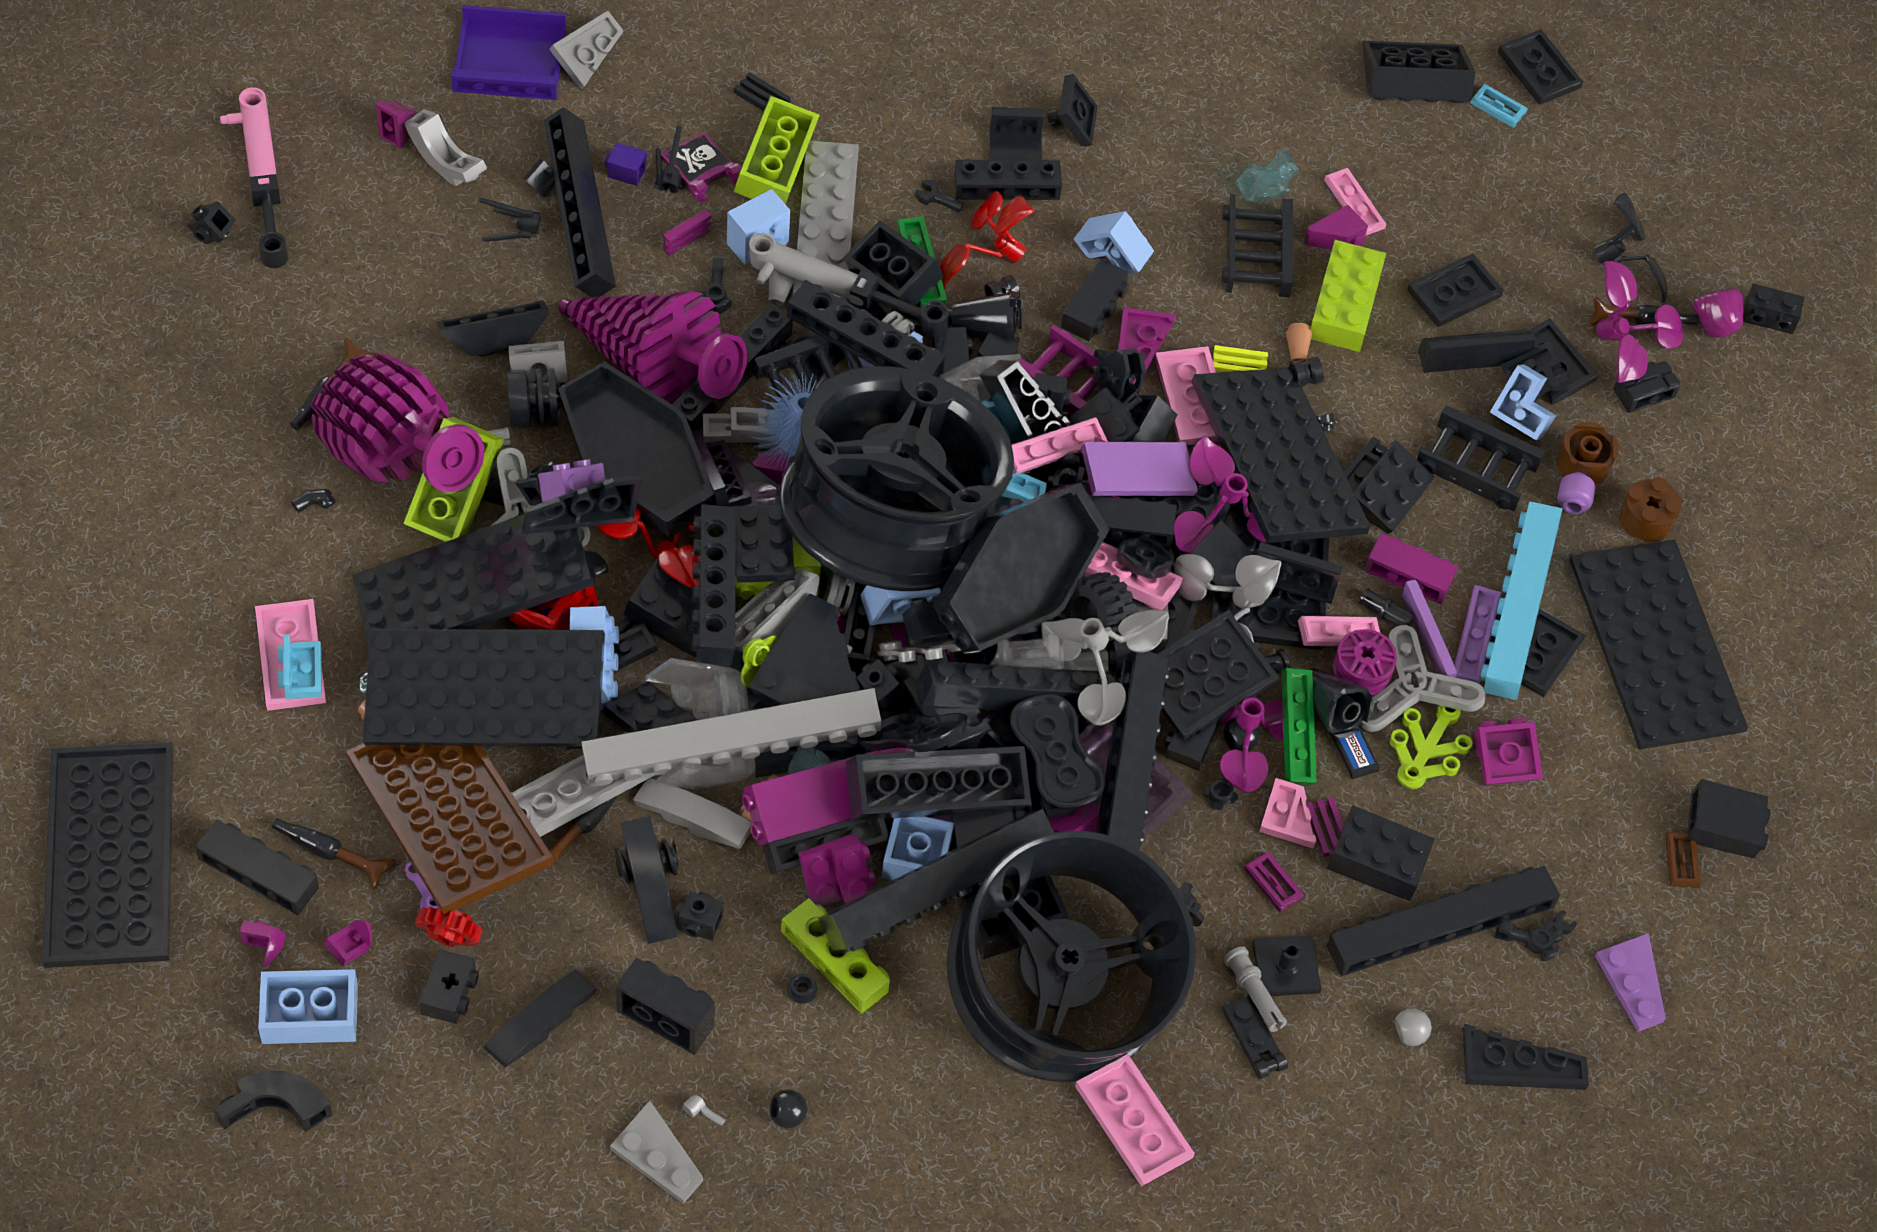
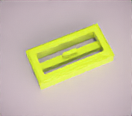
[1213,345,1268,373]

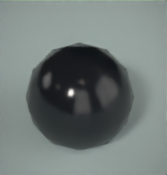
[1224,718,1259,752]
[770,1089,808,1129]

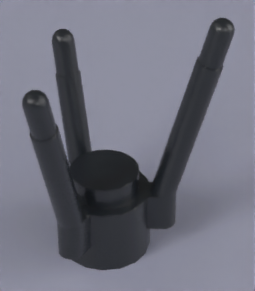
[655,125,685,193]
[479,198,540,242]

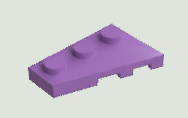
[1595,933,1666,1032]

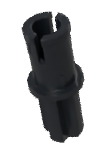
[1359,588,1414,626]

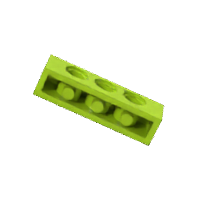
[781,898,890,1014]

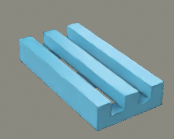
[1470,84,1528,128]

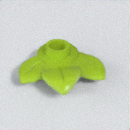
[741,636,779,689]

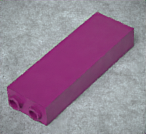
[742,748,915,847]

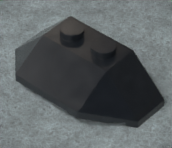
[436,300,549,357]

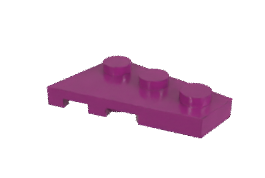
[1118,307,1177,379]

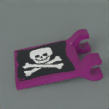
[660,133,742,203]

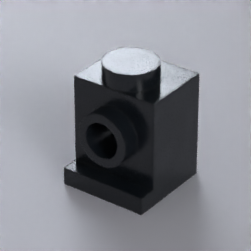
[515,462,556,506]

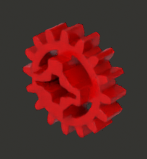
[415,907,483,948]

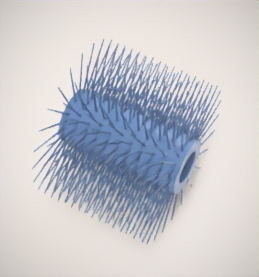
[751,372,823,471]

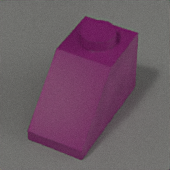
[376,101,418,149]
[1304,205,1368,250]

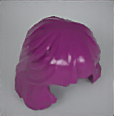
[1693,288,1743,338]

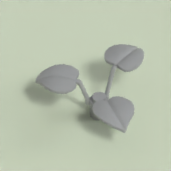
[1174,554,1281,643]
[1042,610,1169,725]

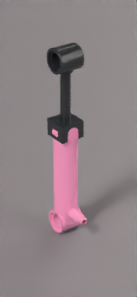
[220,88,288,268]

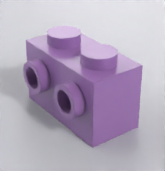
[538,459,605,502]

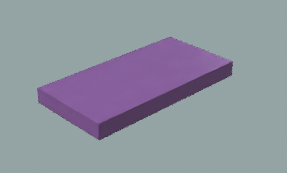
[1081,442,1198,496]

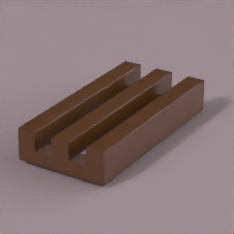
[1665,832,1701,888]

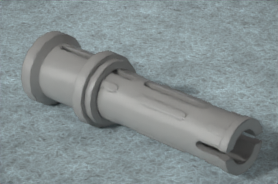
[1223,946,1287,1032]

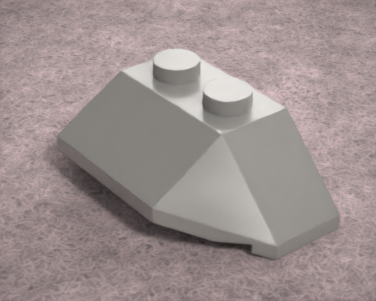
[735,568,820,652]

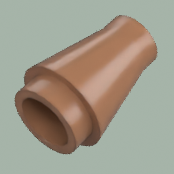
[1286,323,1312,362]

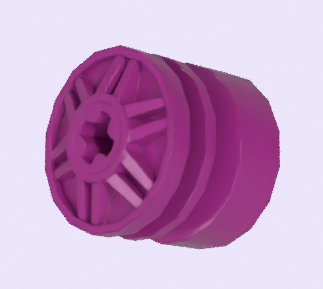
[1330,629,1397,697]

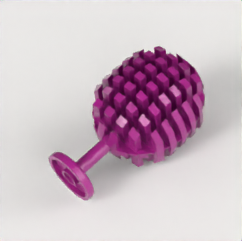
[310,352,484,492]

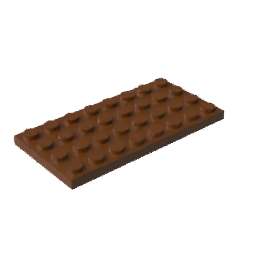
[346,743,554,915]

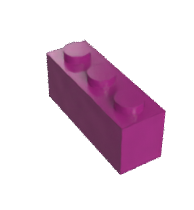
[1365,533,1459,605]

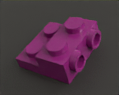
[1473,718,1543,786]
[798,834,876,906]

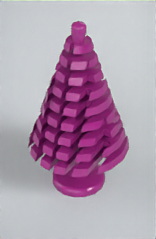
[558,292,747,404]

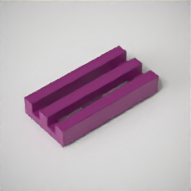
[663,209,712,256]
[1306,797,1343,857]
[1244,851,1304,913]

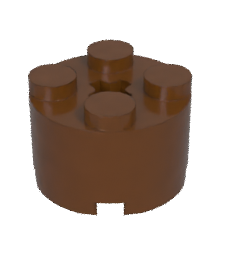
[1557,422,1618,485]
[1620,477,1682,542]

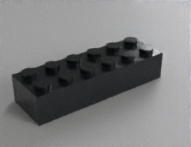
[845,746,1031,821]

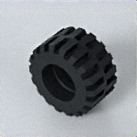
[1062,572,1136,645]

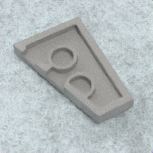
[549,11,623,90]
[610,1101,703,1204]

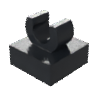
[523,159,556,198]

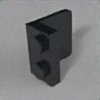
[989,107,1044,160]

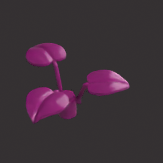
[1597,261,1684,383]
[1174,436,1267,554]
[1195,698,1284,792]

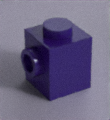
[604,143,647,186]

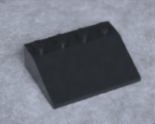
[1362,41,1475,103]

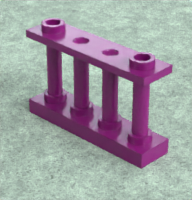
[1018,325,1136,418]

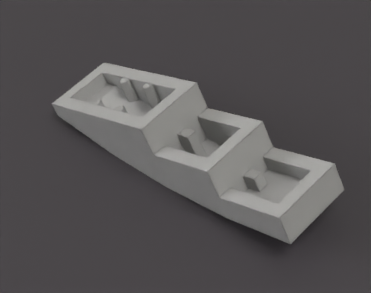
[633,778,752,849]

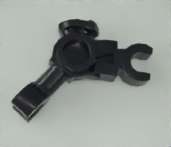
[695,258,732,314]
[1494,910,1577,961]

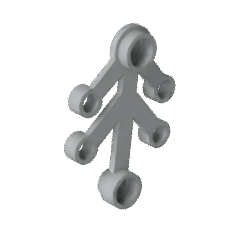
[877,640,979,662]

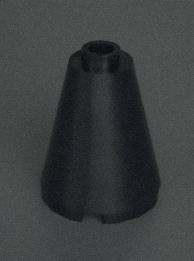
[948,291,1023,343]
[1309,668,1374,738]

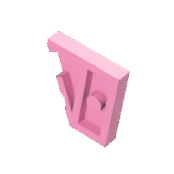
[1259,778,1316,848]

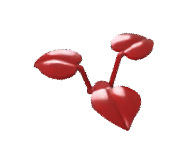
[939,191,1034,289]
[595,507,698,588]

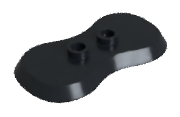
[1010,694,1105,808]
[857,712,968,752]

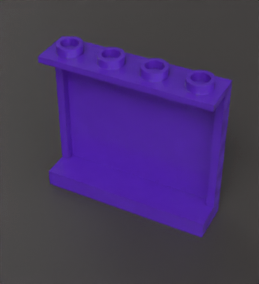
[451,5,566,100]

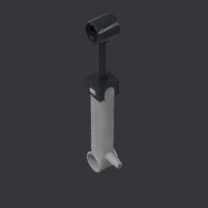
[749,233,948,338]

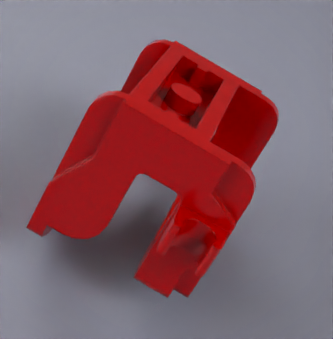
[509,586,599,630]

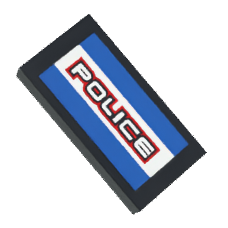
[1329,726,1380,779]

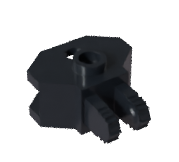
[1089,349,1146,402]
[1047,454,1088,491]

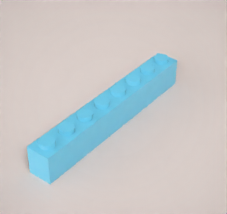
[1480,501,1562,700]

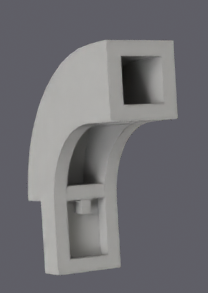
[404,109,487,186]

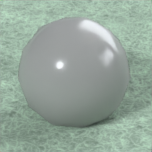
[1395,1008,1432,1046]

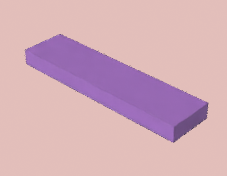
[1402,580,1457,678]
[1454,585,1502,684]

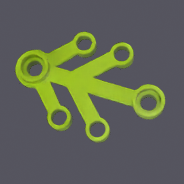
[1390,705,1472,789]

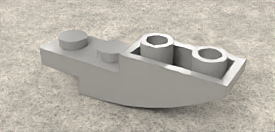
[703,407,783,449]

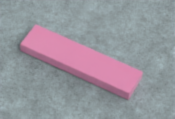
[1012,417,1108,475]

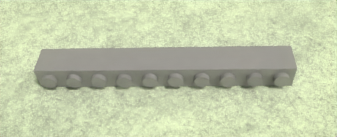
[582,688,881,786]

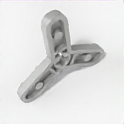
[491,448,590,547]
[1360,625,1485,732]

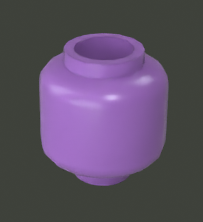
[1557,472,1596,514]

